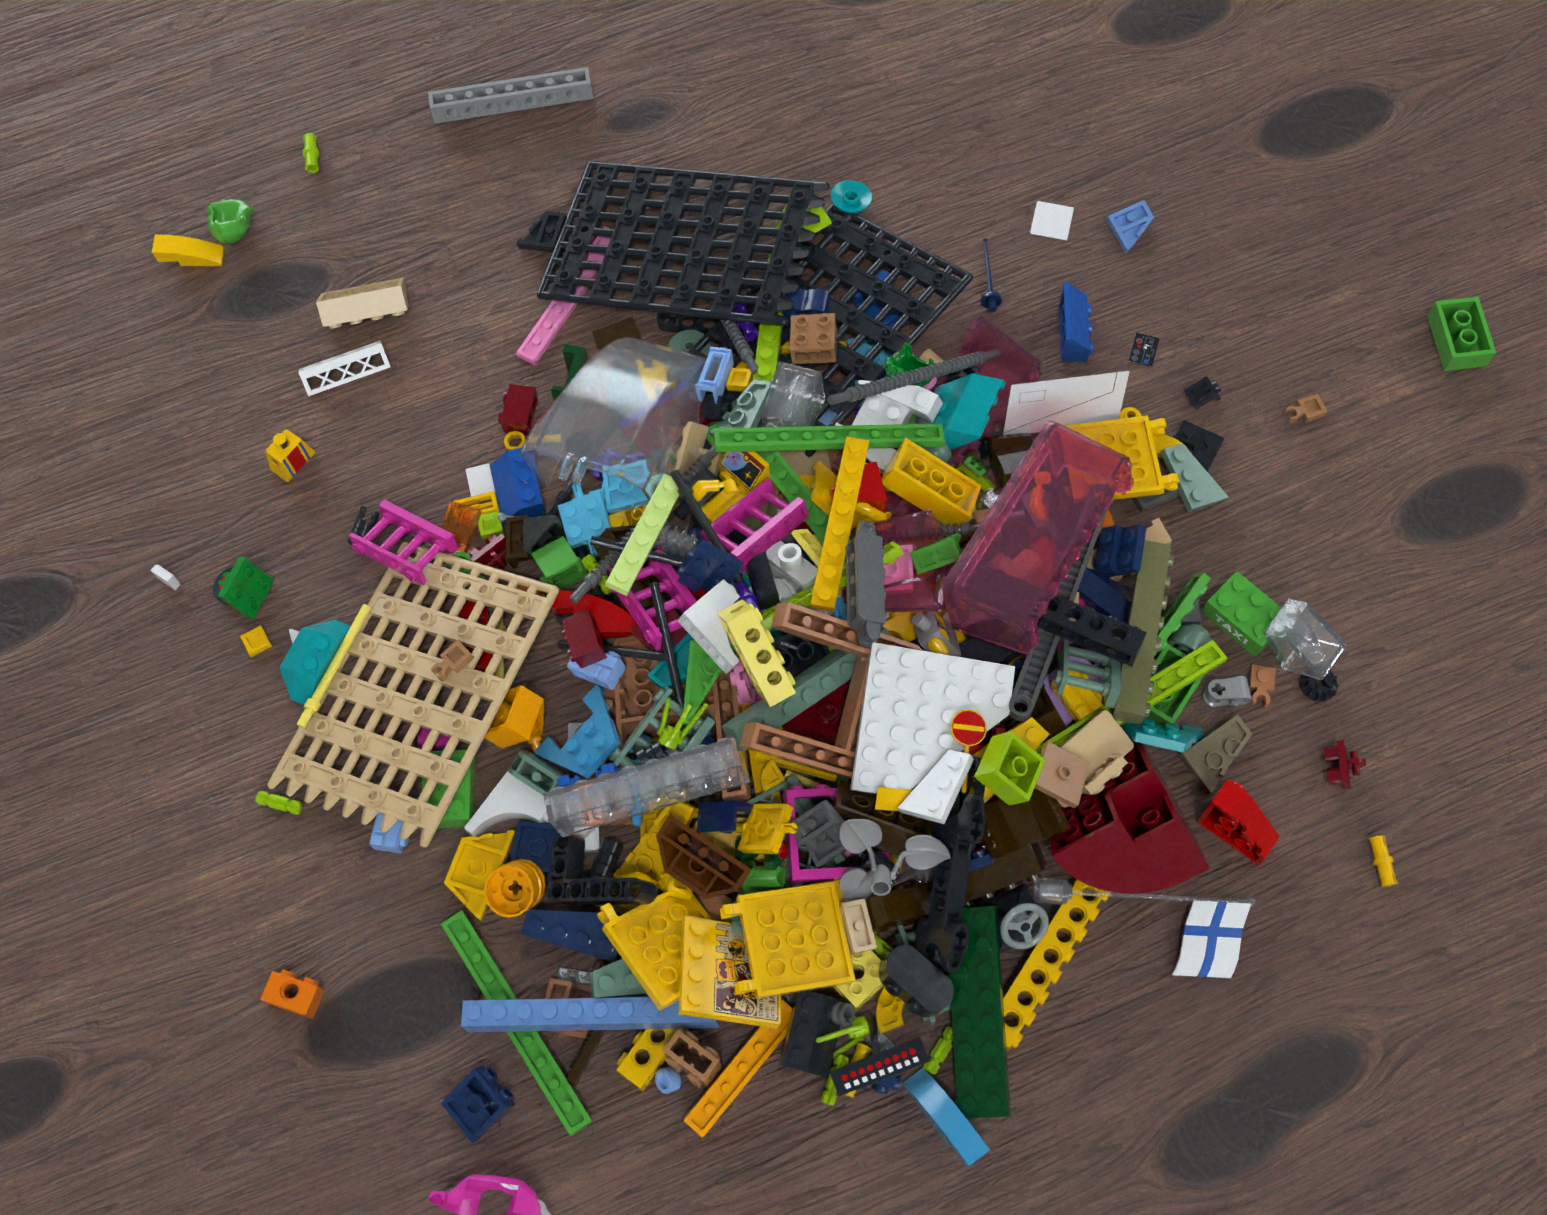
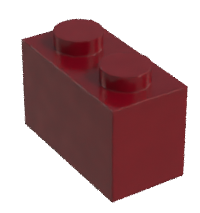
[498,384,538,436]
[561,609,607,669]

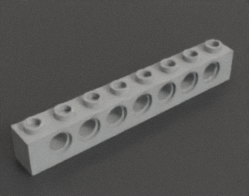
[428,67,594,124]

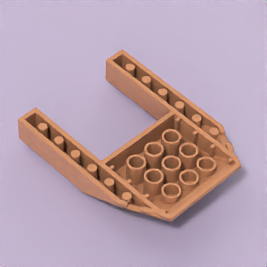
[739,602,923,779]
[599,636,752,826]

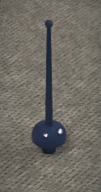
[981,238,1002,312]

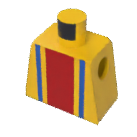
[265,429,316,483]

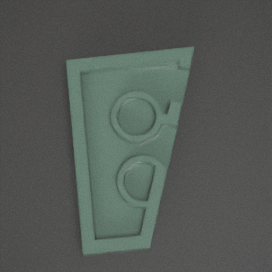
[709,380,775,438]
[1160,443,1229,512]

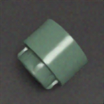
[1167,623,1211,655]

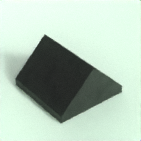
[523,515,567,565]

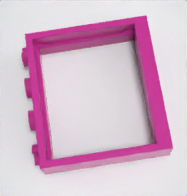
[782,785,890,883]

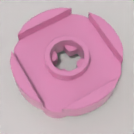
[730,658,757,705]

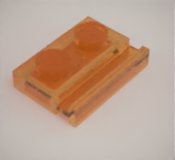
[441,500,482,553]

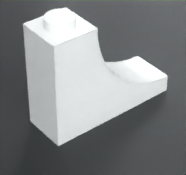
[678,579,740,674]
[464,771,557,837]

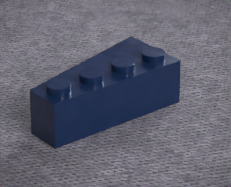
[521,908,627,962]

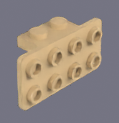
[672,421,723,511]
[1057,710,1134,807]

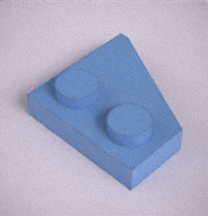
[1106,200,1154,253]

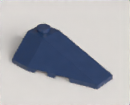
[1077,567,1133,624]

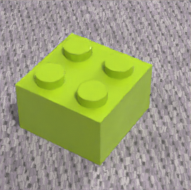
[974,731,1046,805]

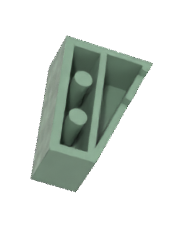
[590,959,647,998]

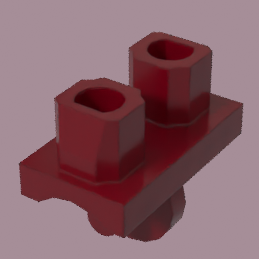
[469,533,506,575]
[1324,740,1366,789]

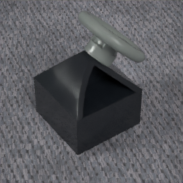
[978,883,1049,953]

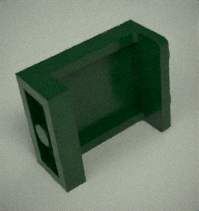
[551,344,591,414]

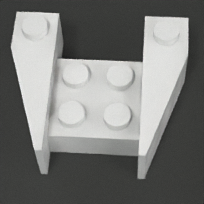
[835,380,943,474]

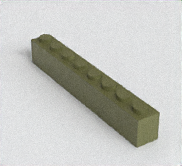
[1112,540,1174,725]

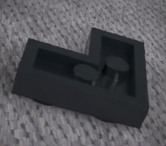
[1174,420,1224,472]

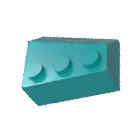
[929,373,1006,449]

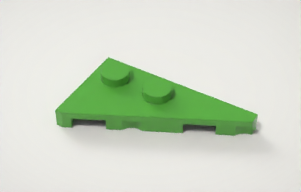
[683,640,735,725]

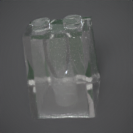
[761,361,825,427]
[1264,599,1347,680]

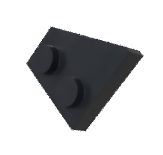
[516,211,566,252]

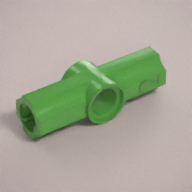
[740,861,786,894]

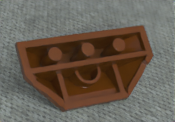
[656,815,752,899]

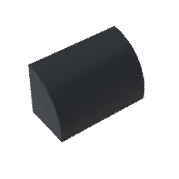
[746,552,780,611]

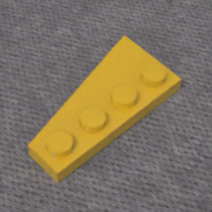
[613,798,696,896]

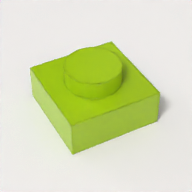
[477,511,504,540]

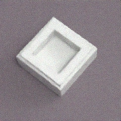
[151,565,180,590]

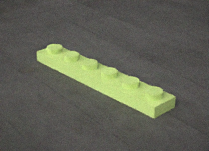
[605,474,680,596]

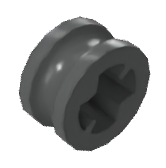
[831,1001,855,1026]

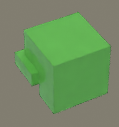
[531,536,588,594]

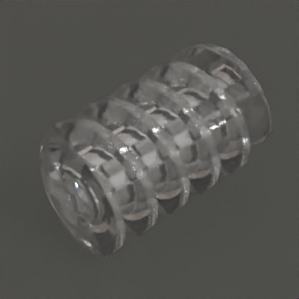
[653,522,698,558]

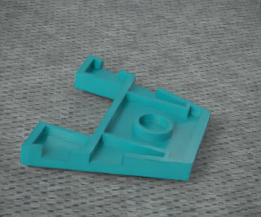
[1120,718,1204,753]

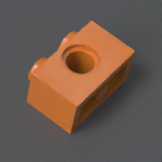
[260,969,325,1019]

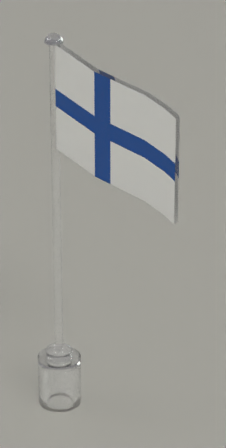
[1033,878,1256,978]

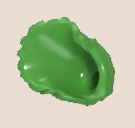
[207,199,254,244]

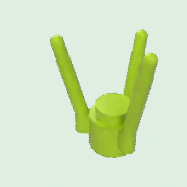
[656,698,708,750]
[816,1015,870,1058]

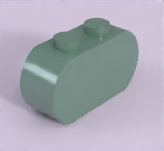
[508,749,572,807]

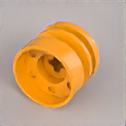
[484,859,547,918]

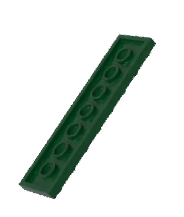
[949,906,1011,1118]

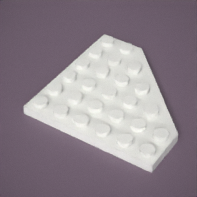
[850,642,1015,794]

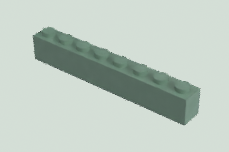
[722,627,889,751]

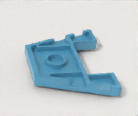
[534,684,621,779]

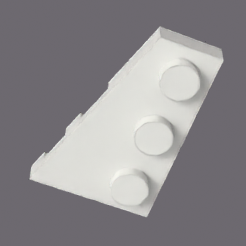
[898,749,974,824]

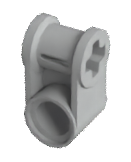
[1202,676,1252,708]

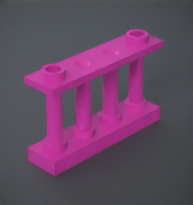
[700,478,809,572]
[349,500,458,585]
[610,549,697,651]

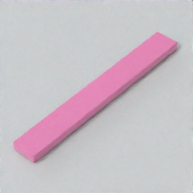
[516,226,611,365]

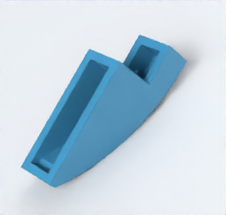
[902,1068,990,1168]

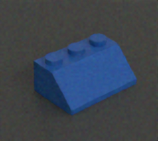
[1058,283,1093,362]
[490,446,546,525]

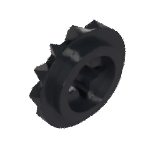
[1299,665,1339,702]

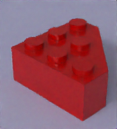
[1197,779,1280,865]

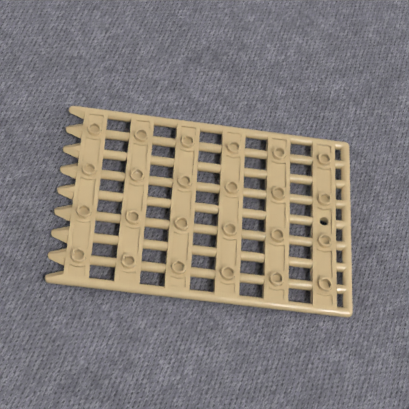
[267,542,559,848]

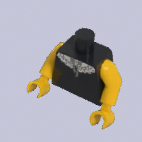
[673,467,737,521]

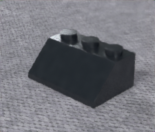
[771,630,830,678]
[779,990,846,1078]

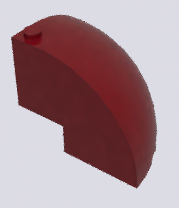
[1050,737,1210,894]

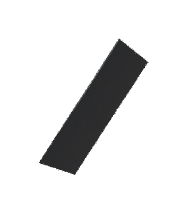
[868,1015,880,1055]

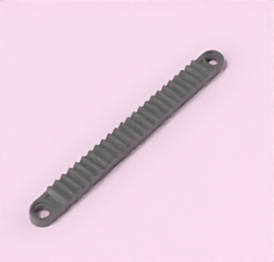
[1009,485,1112,721]

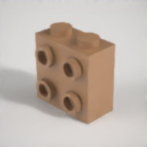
[790,313,837,364]
[663,1030,722,1088]

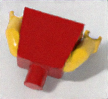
[829,461,892,529]

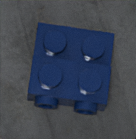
[1093,524,1147,578]
[677,539,743,593]
[441,1066,516,1143]

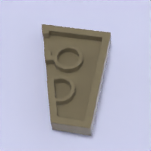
[1180,714,1252,795]

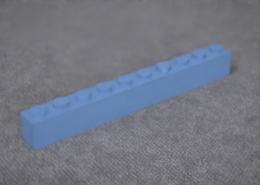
[461,997,720,1032]

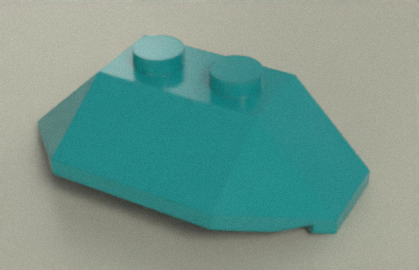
[279,620,351,705]

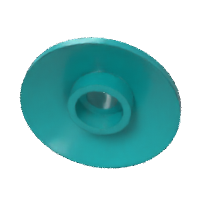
[830,180,872,213]

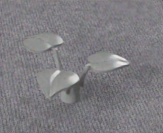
[840,819,950,902]

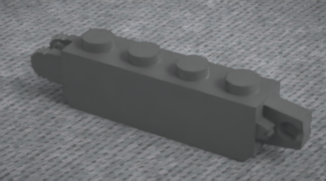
[846,521,887,649]

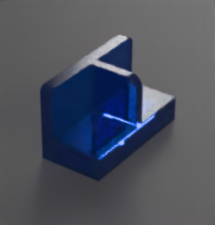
[697,800,751,834]

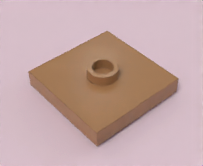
[1035,741,1090,808]

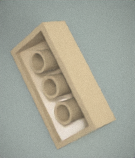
[316,277,409,329]

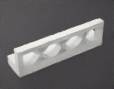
[299,340,391,396]

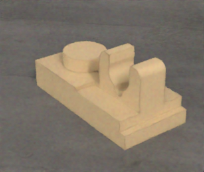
[840,899,877,955]

